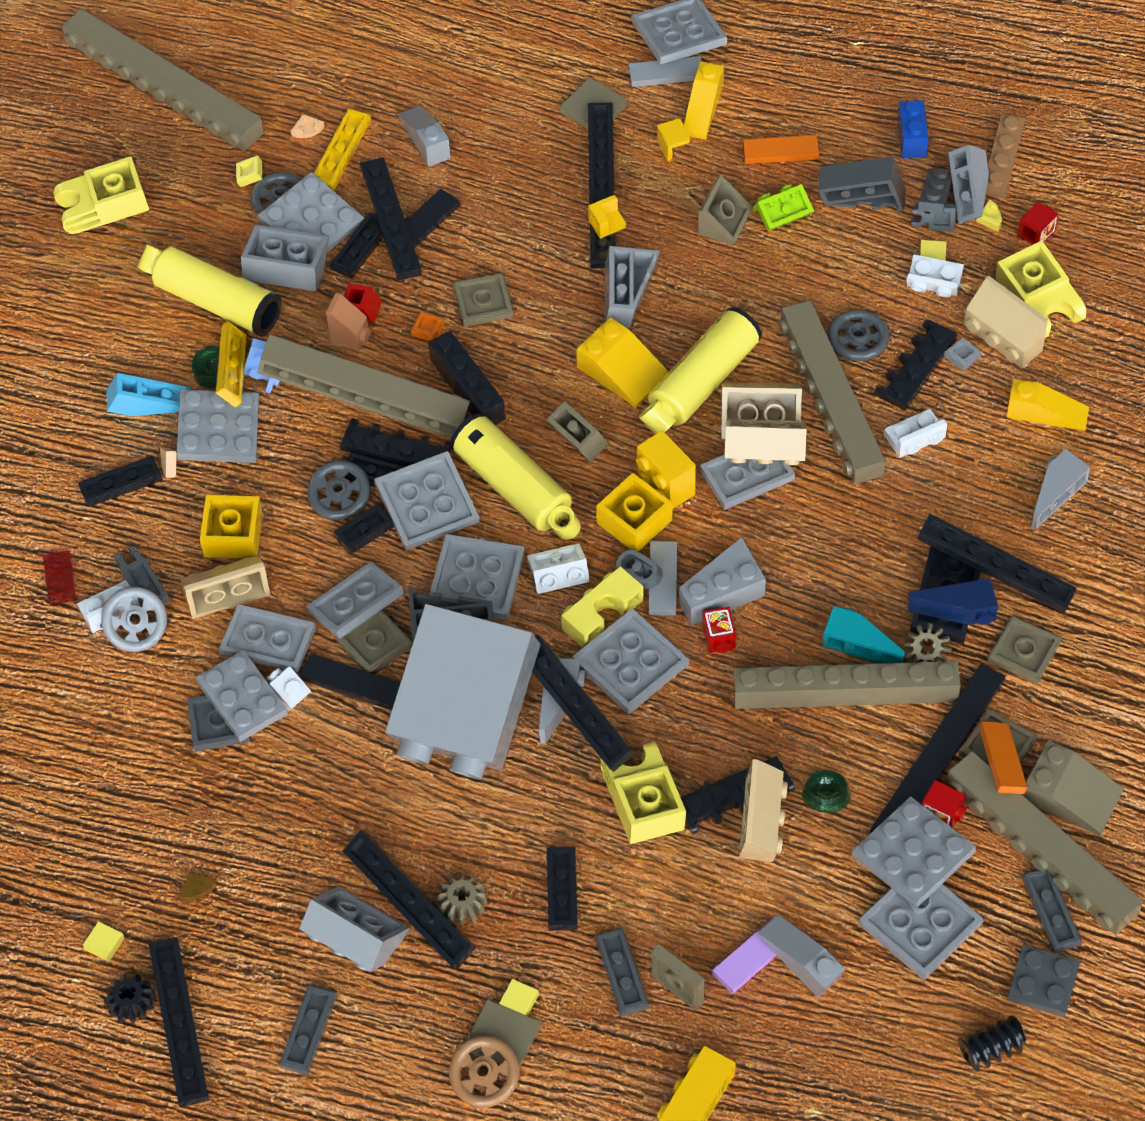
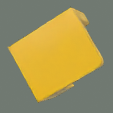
[657,118,690,161]
[588,195,626,239]

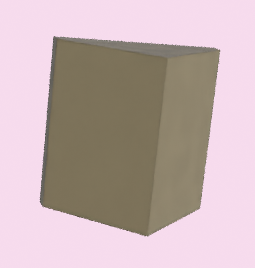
[698,174,753,245]

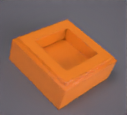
[411,311,445,341]

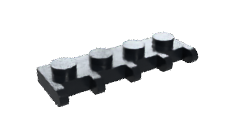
[874,320,957,411]
[340,418,451,467]
[680,756,795,835]

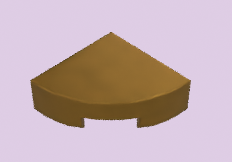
[179,872,217,903]

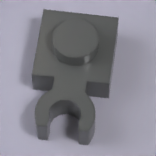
[911,204,956,231]

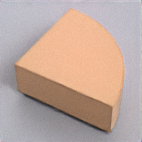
[291,114,325,138]
[160,448,177,478]

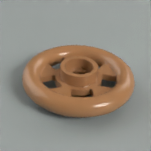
[449,1035,520,1108]

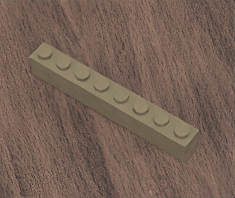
[778,300,885,485]
[257,334,470,438]
[733,661,960,709]
[946,751,1143,936]

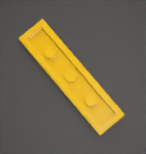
[313,109,371,191]
[216,321,247,407]

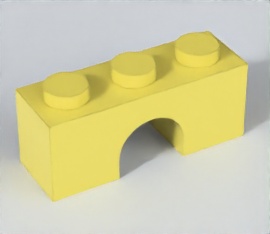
[561,567,643,648]

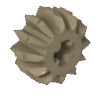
[904,624,952,663]
[438,874,487,926]

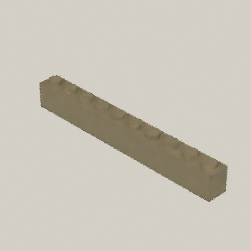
[62,9,264,152]

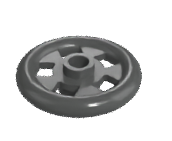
[251,172,302,214]
[827,310,889,361]
[307,460,370,520]

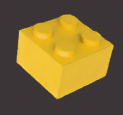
[636,430,696,510]
[596,473,672,552]
[200,495,263,559]

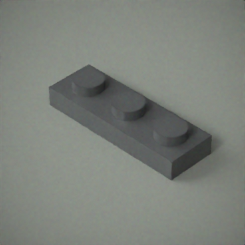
[918,168,952,214]

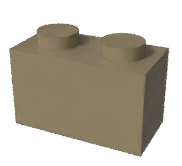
[547,401,609,463]

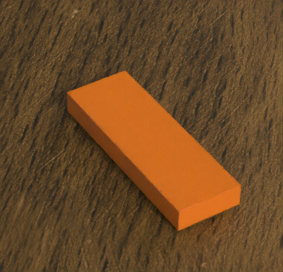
[743,135,819,164]
[979,721,1027,794]

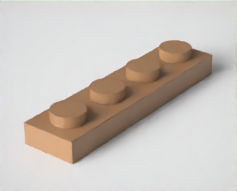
[986,114,1026,199]

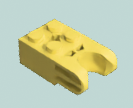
[53,156,149,234]
[996,241,1086,338]
[601,742,686,844]

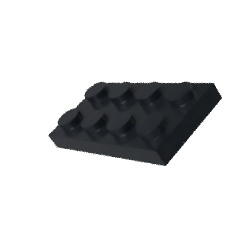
[910,546,981,644]

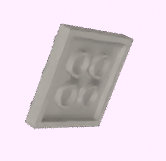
[632,0,727,65]
[258,172,364,253]
[177,390,259,463]
[374,451,480,551]
[429,534,525,620]
[572,608,689,714]
[852,796,976,907]
[859,884,984,981]

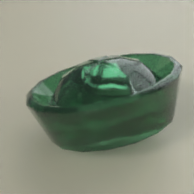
[192,346,220,388]
[801,770,851,813]

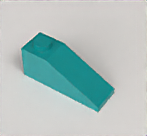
[823,606,905,664]

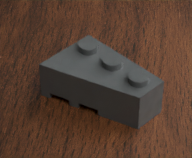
[818,157,906,212]
[408,589,494,642]

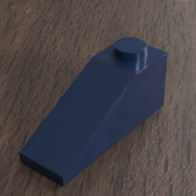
[907,578,998,625]

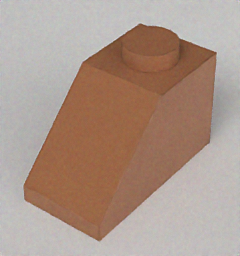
[326,293,371,351]

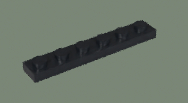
[360,157,422,281]
[917,514,1077,614]
[532,634,635,772]
[343,830,477,969]
[149,937,210,1108]

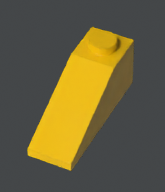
[684,61,724,140]
[1007,378,1089,431]

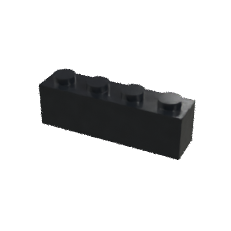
[428,331,506,425]

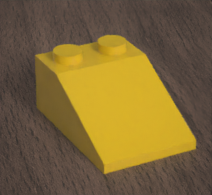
[576,317,669,408]

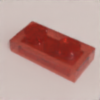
[43,550,77,605]

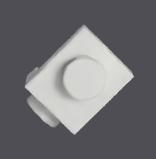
[266,666,311,711]

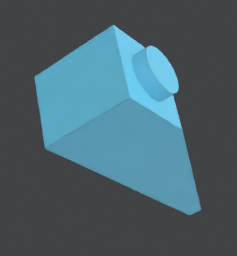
[106,373,191,416]

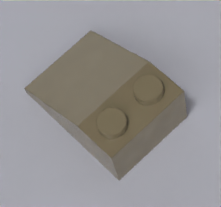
[1023,740,1124,836]

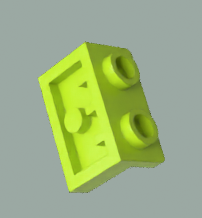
[753,184,814,231]

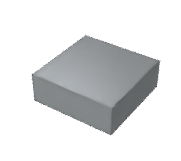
[944,337,982,372]

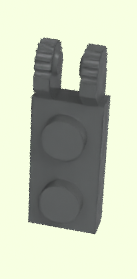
[113,545,169,613]

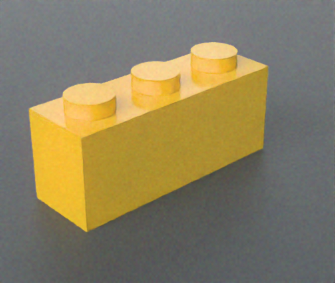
[657,1046,736,1121]

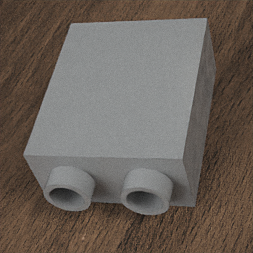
[385,604,541,780]

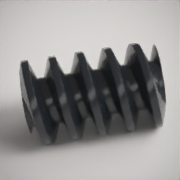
[958,1015,1026,1072]

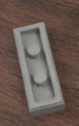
[629,56,702,87]
[649,541,677,616]

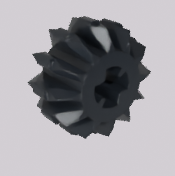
[104,973,155,1024]

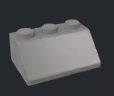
[241,225,329,292]
[299,886,410,972]

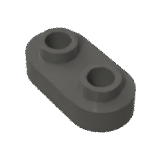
[616,549,663,589]

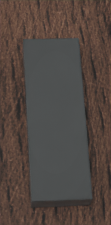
[1022,870,1082,953]
[595,928,649,1017]
[279,985,337,1076]

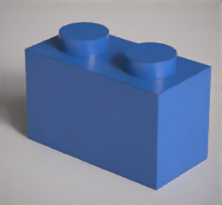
[897,100,929,159]

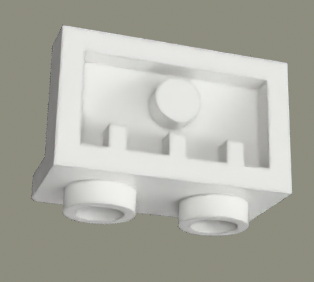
[907,255,964,297]
[884,409,947,458]
[527,543,589,594]
[77,580,141,633]

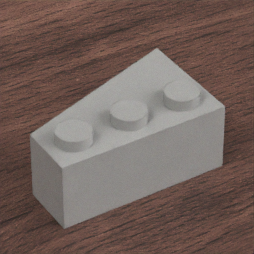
[605,246,660,328]
[679,537,766,625]

